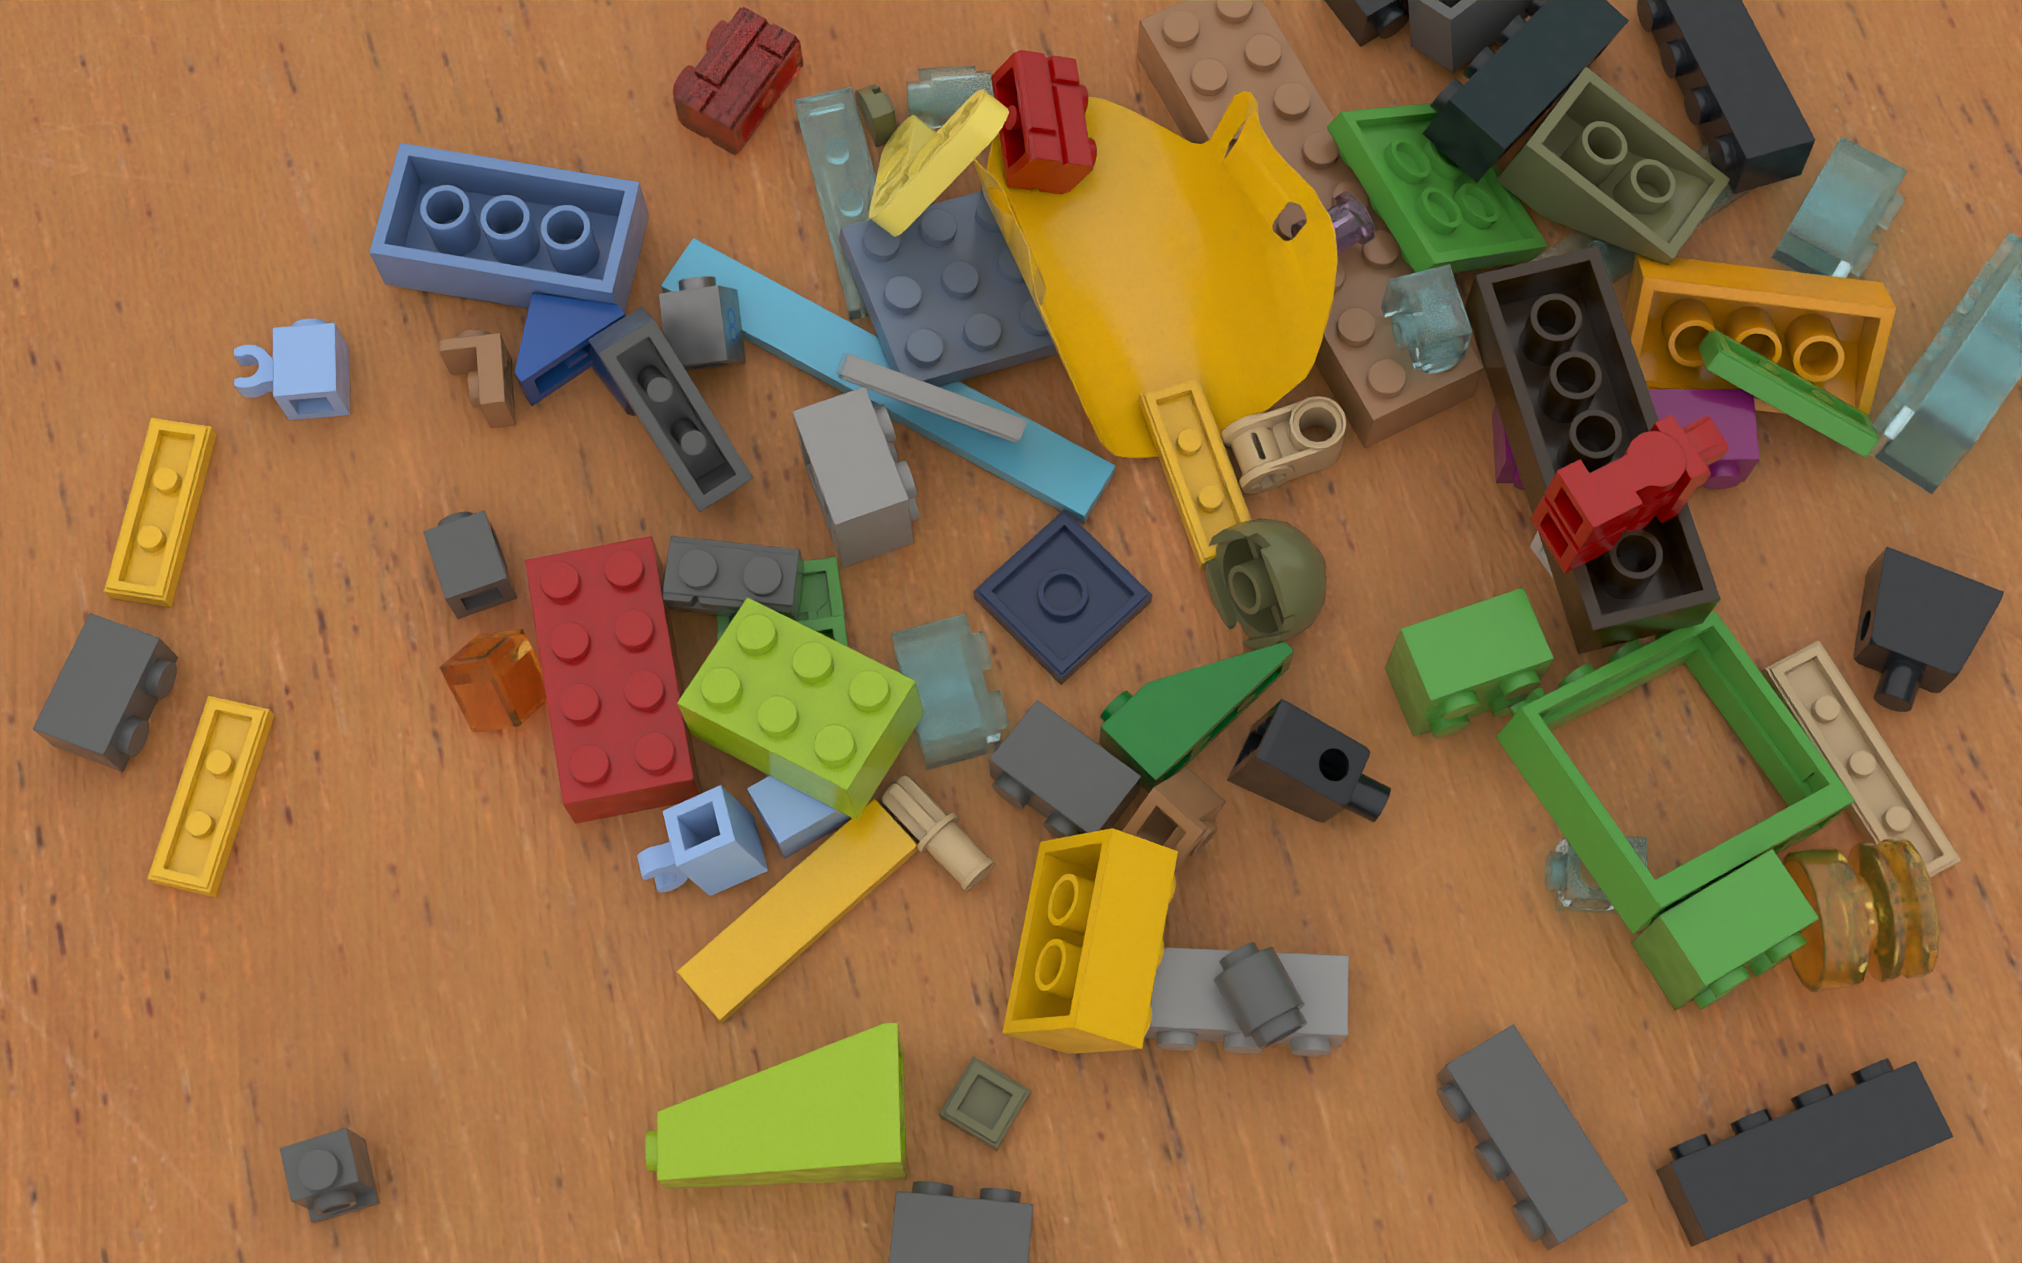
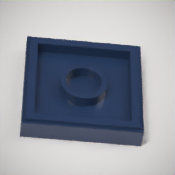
[974,509,1153,685]

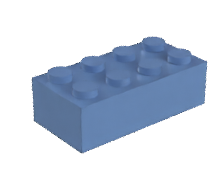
[369,143,649,313]

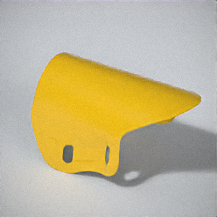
[973,91,1338,458]

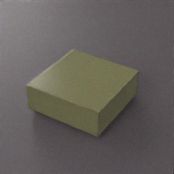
[939,1056,1031,1151]

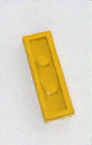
[1138,376,1252,570]
[104,418,217,608]
[147,696,275,898]

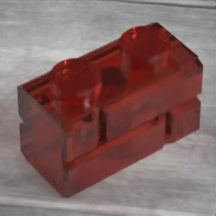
[673,6,804,155]

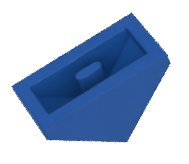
[515,293,626,406]

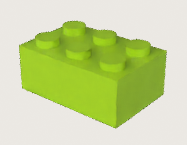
[677,597,924,820]

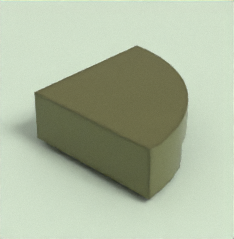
[855,84,897,147]

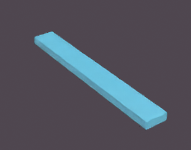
[661,238,1116,523]

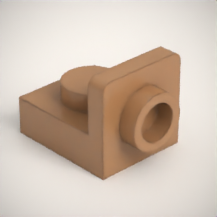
[439,330,516,428]

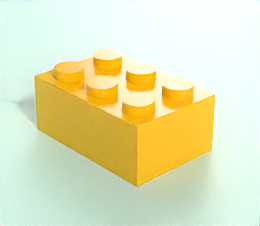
[1002,828,1178,1054]

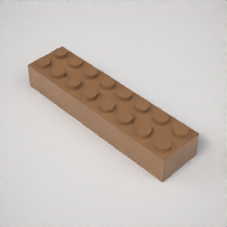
[1137,0,1484,448]

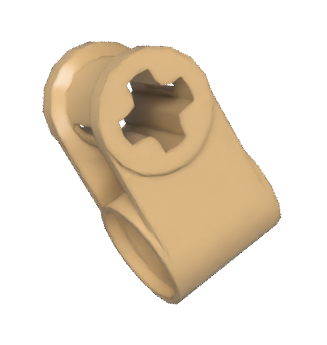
[1221,396,1346,494]

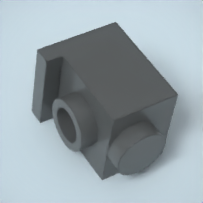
[280,1128,380,1224]

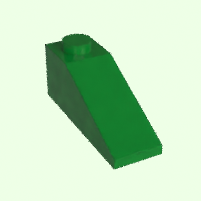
[1099,642,1294,793]

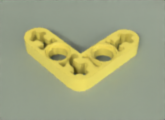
[869,89,1009,237]

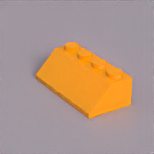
[1624,253,1896,416]

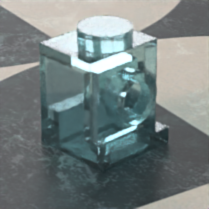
[1381,265,1473,374]

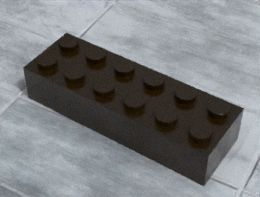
[1464,246,1720,654]

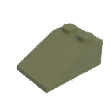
[1496,67,1730,265]

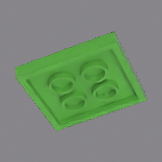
[1326,103,1548,279]

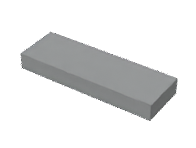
[836,353,1028,443]

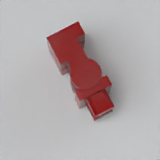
[1530,414,1729,574]

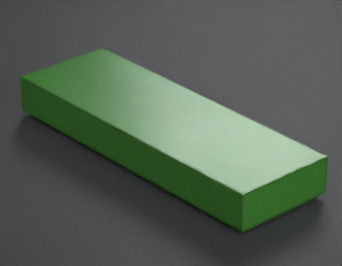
[1698,329,1879,458]

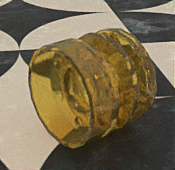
[1782,837,1940,992]

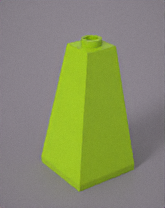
[645,1023,907,1189]

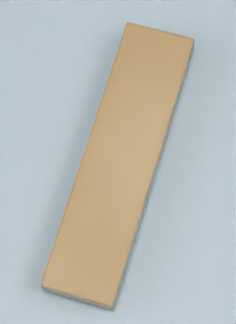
[1761,640,1961,895]

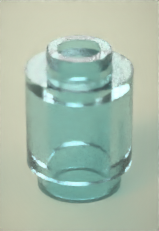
[906,65,993,129]

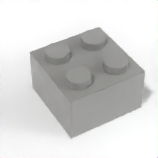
[792,387,920,568]

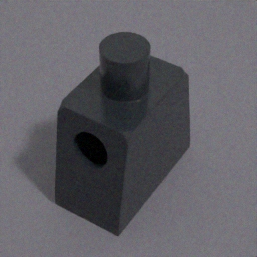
[1853,547,2004,712]
[1227,699,1391,823]

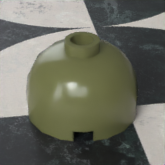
[1205,518,1327,649]

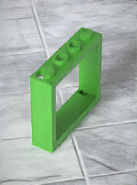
[1496,611,1855,934]

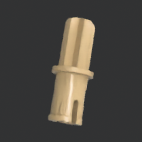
[882,775,995,892]

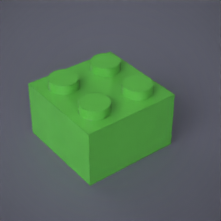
[1385,588,1554,738]
[1632,849,1819,1011]

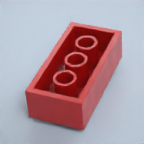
[525,536,701,824]

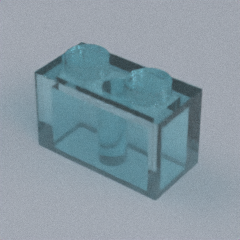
[1771,136,1908,278]
[891,613,1009,770]

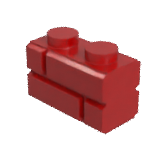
[991,50,1097,194]

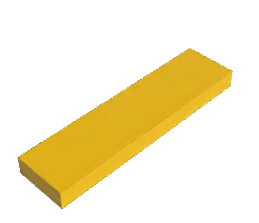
[677,798,918,1024]

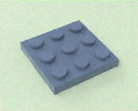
[838,191,1058,387]

